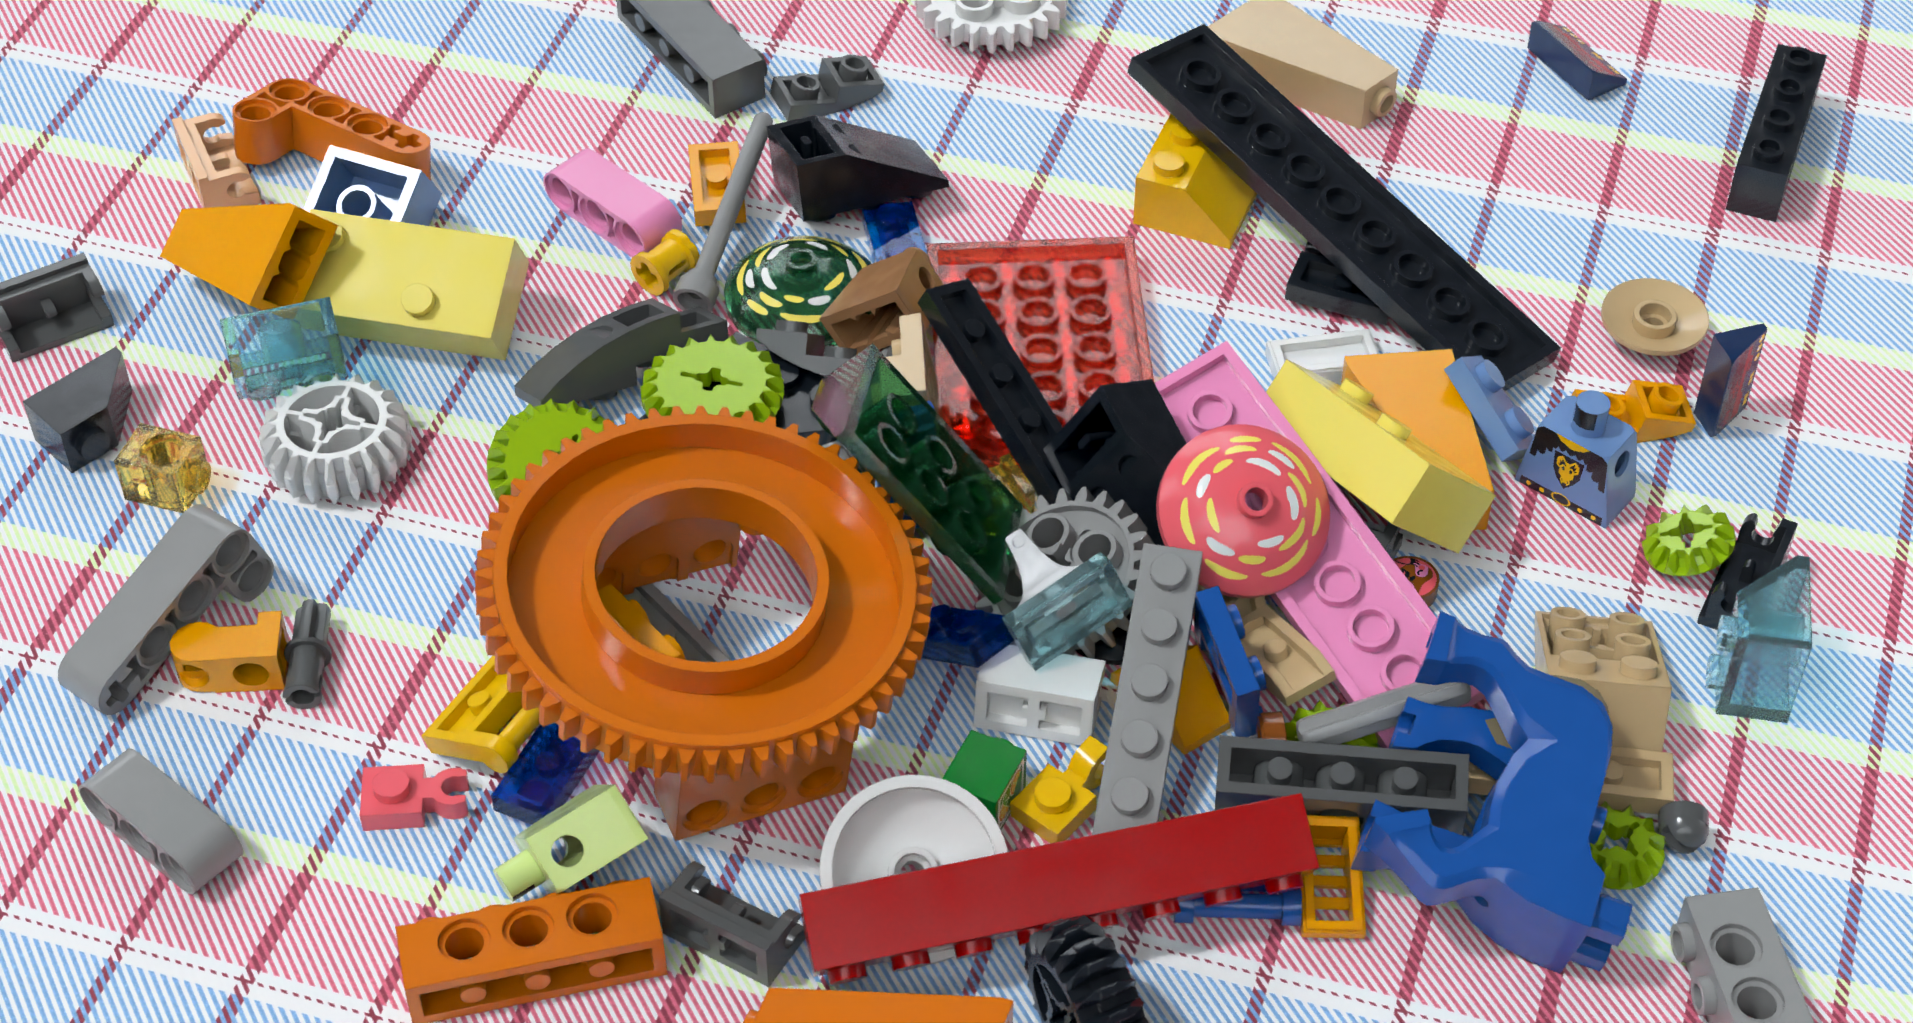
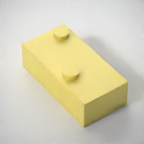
[295,209,529,361]
[1266,359,1496,554]

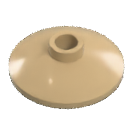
[1601,278,1709,356]

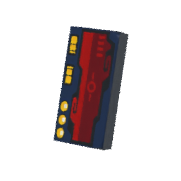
[1527,20,1627,100]
[1694,323,1767,437]

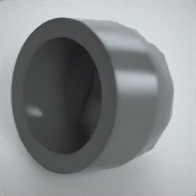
[1658,801,1709,854]

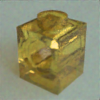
[114,423,211,513]

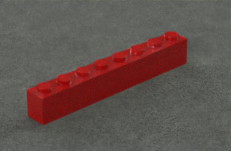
[798,793,1319,985]

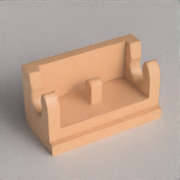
[172,113,261,208]

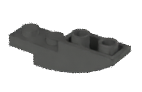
[515,298,728,406]

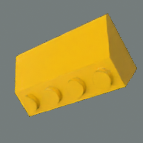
[1133,113,1257,249]

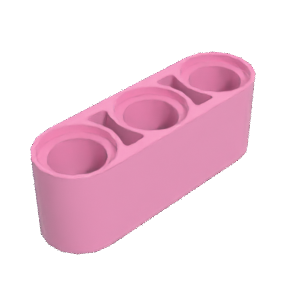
[543,148,682,257]

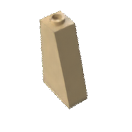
[1207,0,1398,129]

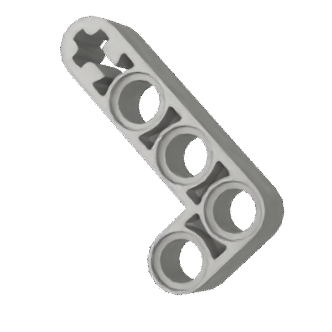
[58,504,274,715]

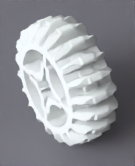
[259,373,412,505]

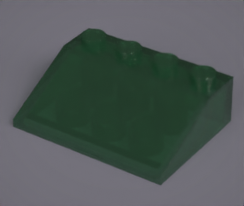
[811,343,1023,605]

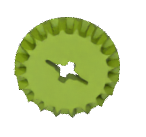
[640,334,784,422]
[486,398,614,504]

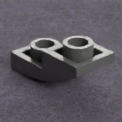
[770,54,884,121]
[756,320,874,383]

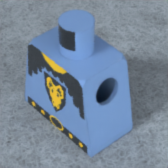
[1515,390,1637,529]

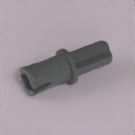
[282,599,332,709]

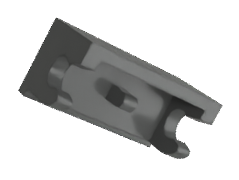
[0,253,114,363]
[659,861,806,987]

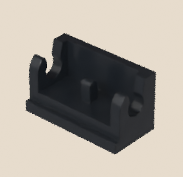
[1697,513,1798,643]

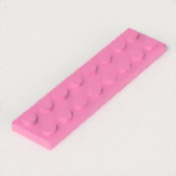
[1155,341,1485,748]

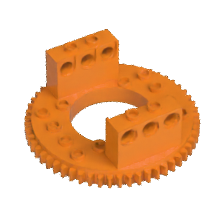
[475,406,933,841]

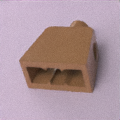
[819,247,944,358]

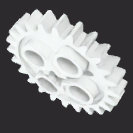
[914,0,1068,53]

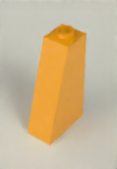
[160,203,339,323]
[1341,349,1494,530]

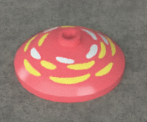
[1156,424,1330,598]

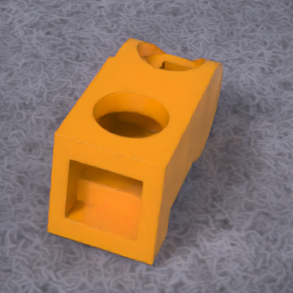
[170,611,289,693]

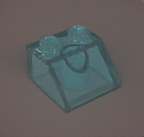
[220,297,347,401]
[1706,555,1812,723]

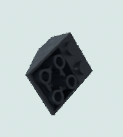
[767,115,949,222]
[1043,379,1187,546]

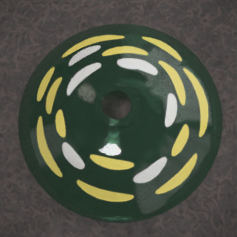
[724,235,872,349]

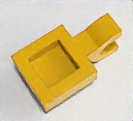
[1010,736,1107,843]

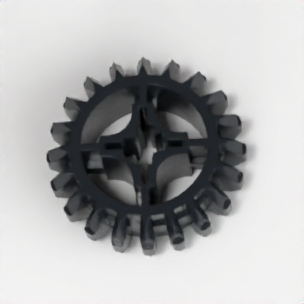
[1024,915,1149,1023]

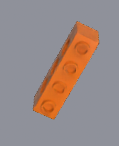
[395,877,668,1023]

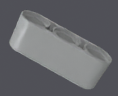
[78,748,243,895]

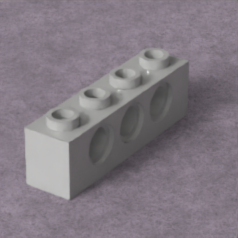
[1670,887,1814,1023]

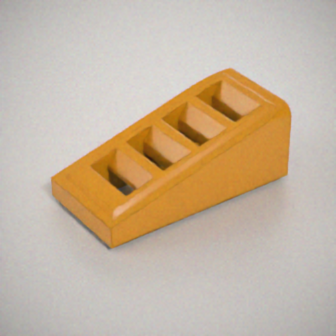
[1300,815,1366,939]

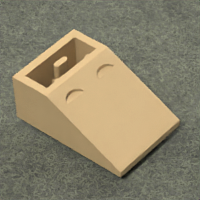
[1534,607,1672,752]

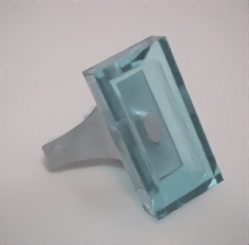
[1002,529,1133,671]

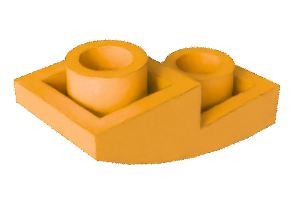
[1571,380,1696,443]

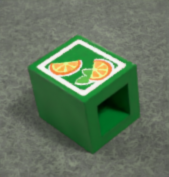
[942,730,1027,830]

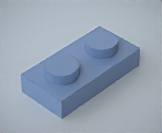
[1444,355,1534,462]

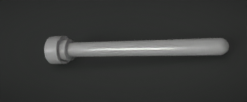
[673,112,773,312]

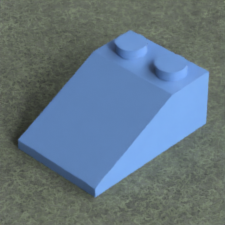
[304,145,442,226]

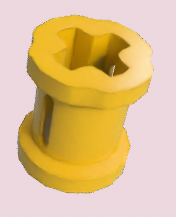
[630,229,700,296]

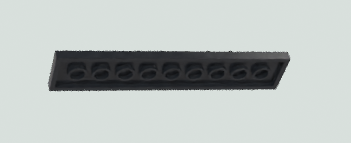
[1127,24,1561,392]

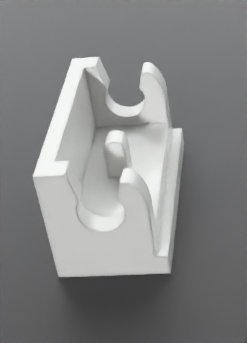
[973,641,1106,745]

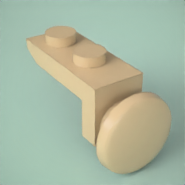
[1193,584,1336,707]

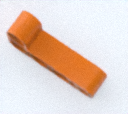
[232,78,431,181]

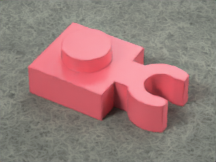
[360,764,469,831]

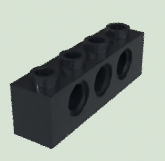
[1725,44,1827,222]

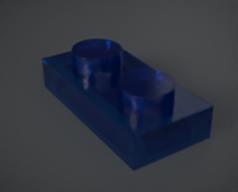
[862,201,928,263]
[922,604,1020,668]
[491,722,600,825]

